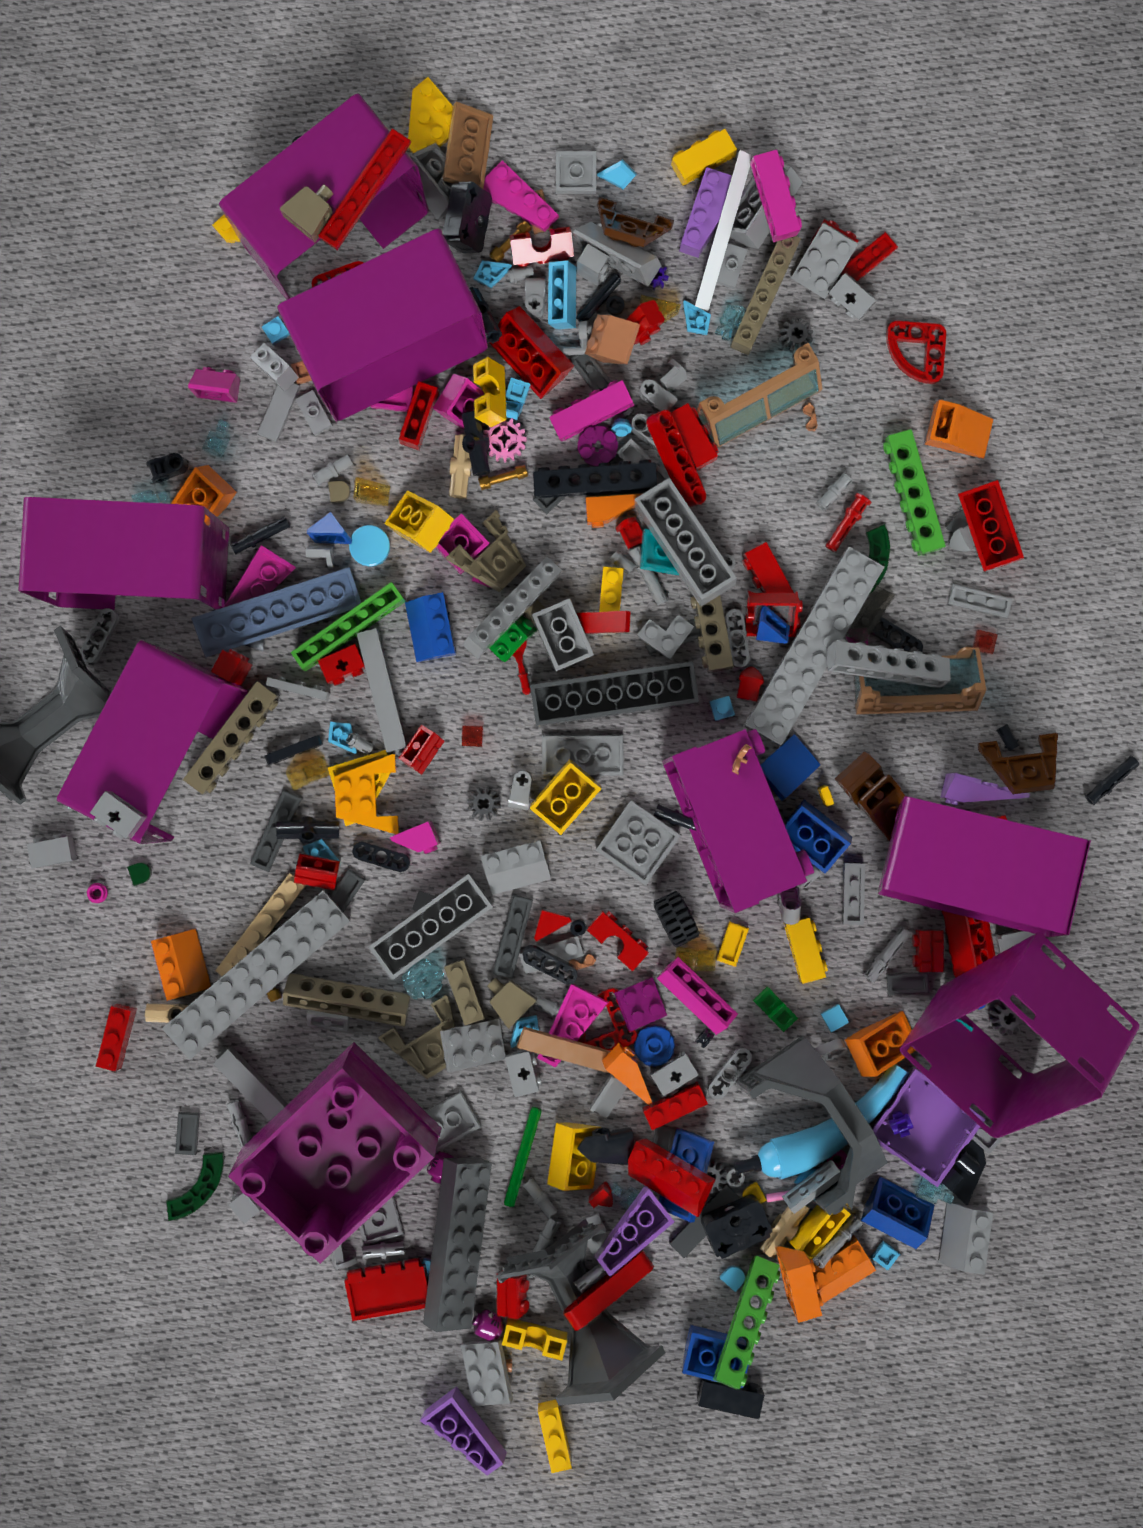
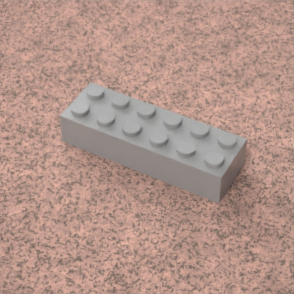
[634,478,737,607]
[368,873,494,980]

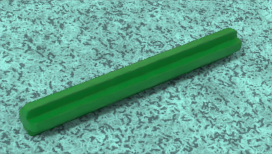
[504,1107,542,1207]

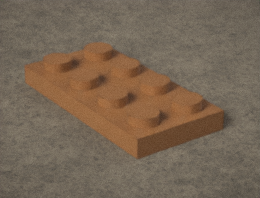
[443,101,494,189]

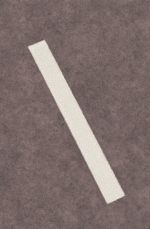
[695,150,753,311]

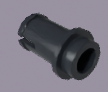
[996,724,1020,751]
[570,920,586,936]

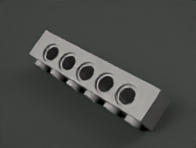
[463,557,562,659]
[827,639,950,688]

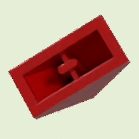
[534,909,572,942]

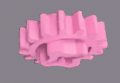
[484,418,527,463]

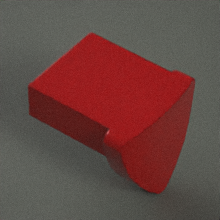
[616,517,643,550]
[737,666,764,702]
[588,1181,613,1208]

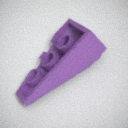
[940,773,1030,805]

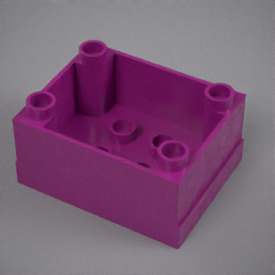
[662,729,814,913]
[228,1042,442,1264]

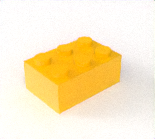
[384,490,454,553]
[530,759,602,835]

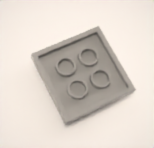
[596,800,681,886]

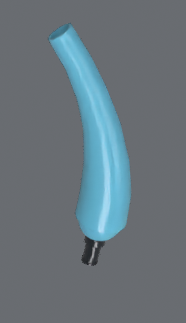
[734,1064,909,1180]

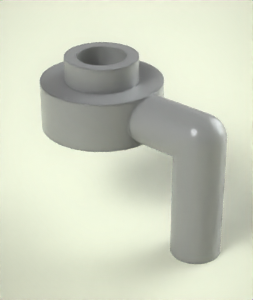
[563,321,593,356]

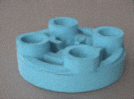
[349,525,390,567]

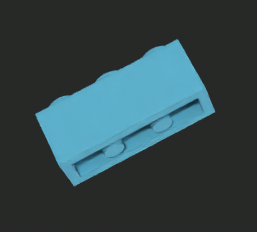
[548,260,576,329]

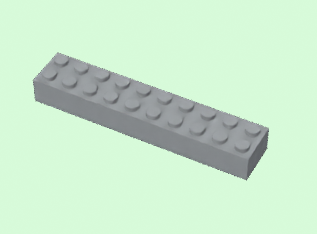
[744,547,884,746]
[162,889,350,1060]

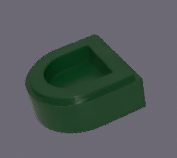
[127,863,152,886]

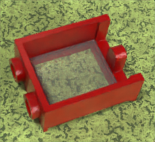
[745,591,803,637]

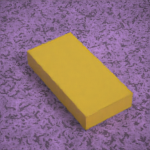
[716,921,749,967]

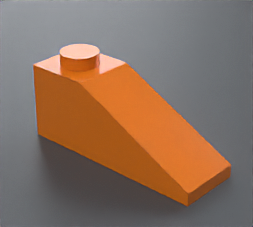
[585,493,644,528]
[602,1043,652,1106]

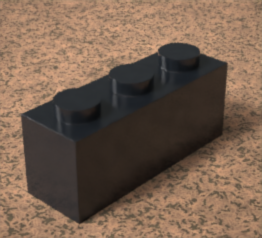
[697,1378,765,1419]

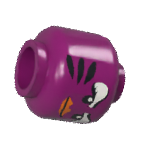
[427,1151,454,1184]
[472,1309,504,1341]

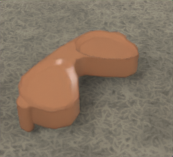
[802,402,818,432]
[732,744,752,774]
[569,953,596,970]

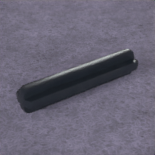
[576,273,621,322]

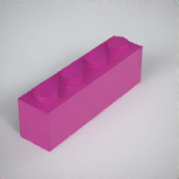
[750,149,802,243]
[549,380,635,442]
[657,957,738,1035]

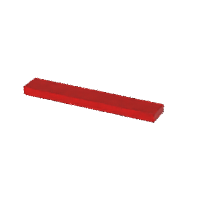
[318,128,411,250]

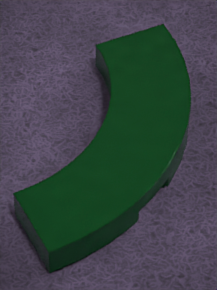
[865,524,890,596]
[166,1152,225,1221]

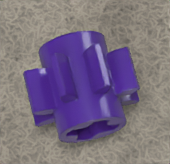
[650,267,669,290]
[888,1111,914,1138]

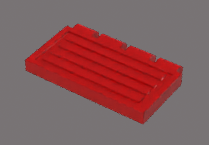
[344,1258,428,1321]

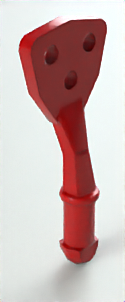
[512,640,531,695]

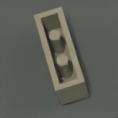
[444,958,485,1026]

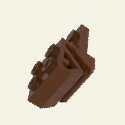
[834,751,905,841]

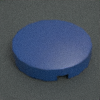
[634,1025,675,1067]

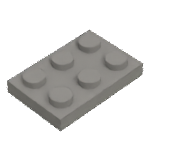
[791,223,858,299]
[440,1018,505,1073]
[461,1339,513,1406]

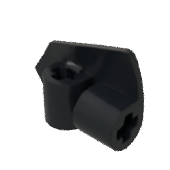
[577,1127,634,1165]
[942,1140,986,1205]

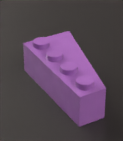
[679,167,732,258]
[594,1186,675,1276]
[420,1386,507,1475]

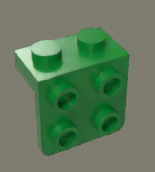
[489,615,537,662]

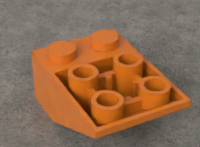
[924,399,994,459]

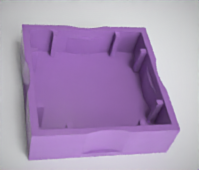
[871,1068,986,1188]

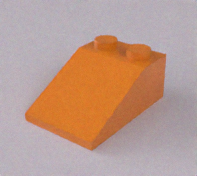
[171,465,237,526]
[845,1011,916,1077]

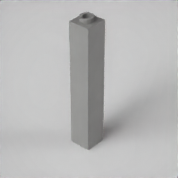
[357,628,407,755]
[213,1046,288,1122]

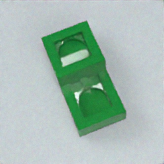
[753,986,798,1032]

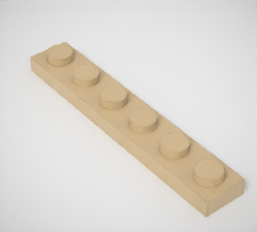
[215,873,306,976]

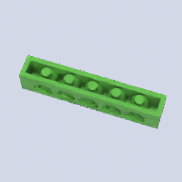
[883,429,946,556]
[291,582,406,671]
[713,1256,781,1389]

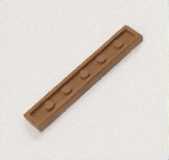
[517,1027,640,1073]

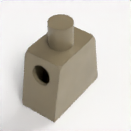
[280,184,333,243]
[487,977,537,1029]

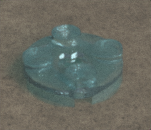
[402,959,444,1000]

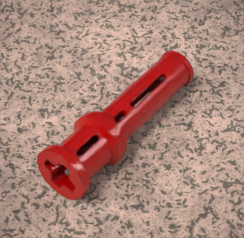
[825,493,872,553]

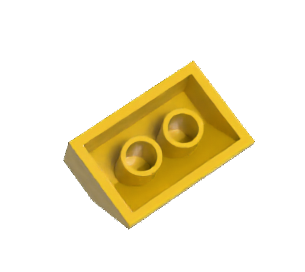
[547,1122,602,1191]

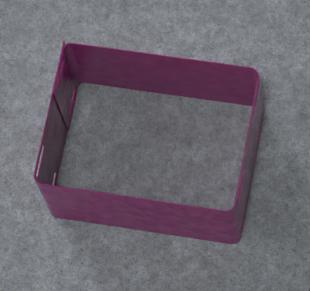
[219,93,429,300]
[277,228,488,423]
[18,497,229,610]
[57,640,249,844]
[877,796,1091,937]
[900,931,1140,1138]

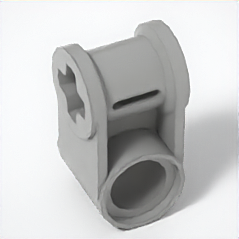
[525,278,546,319]
[639,379,678,412]
[631,414,657,450]
[508,770,531,810]
[777,887,801,925]

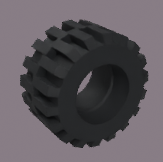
[654,891,699,948]

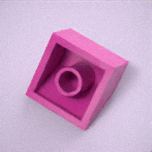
[188,367,240,403]
[433,374,485,429]
[435,514,490,575]
[390,821,441,854]

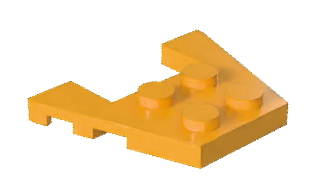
[334,754,399,834]

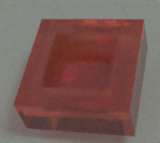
[972,630,998,655]
[462,726,483,747]

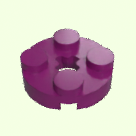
[578,426,618,467]

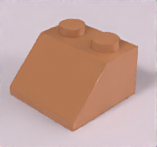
[585,315,640,364]

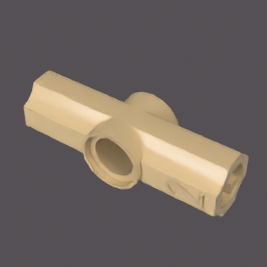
[449,434,471,499]
[145,1003,188,1023]
[759,1205,810,1259]

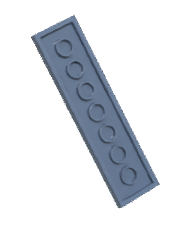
[191,567,362,658]

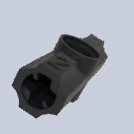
[469,287,502,344]
[462,411,490,476]
[276,816,339,844]

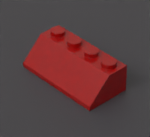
[489,306,574,399]
[958,480,1024,572]
[941,910,996,978]
[628,1138,716,1217]

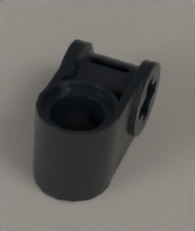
[146,453,189,483]

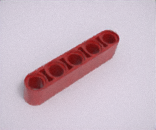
[646,410,706,507]
[563,1249,654,1331]

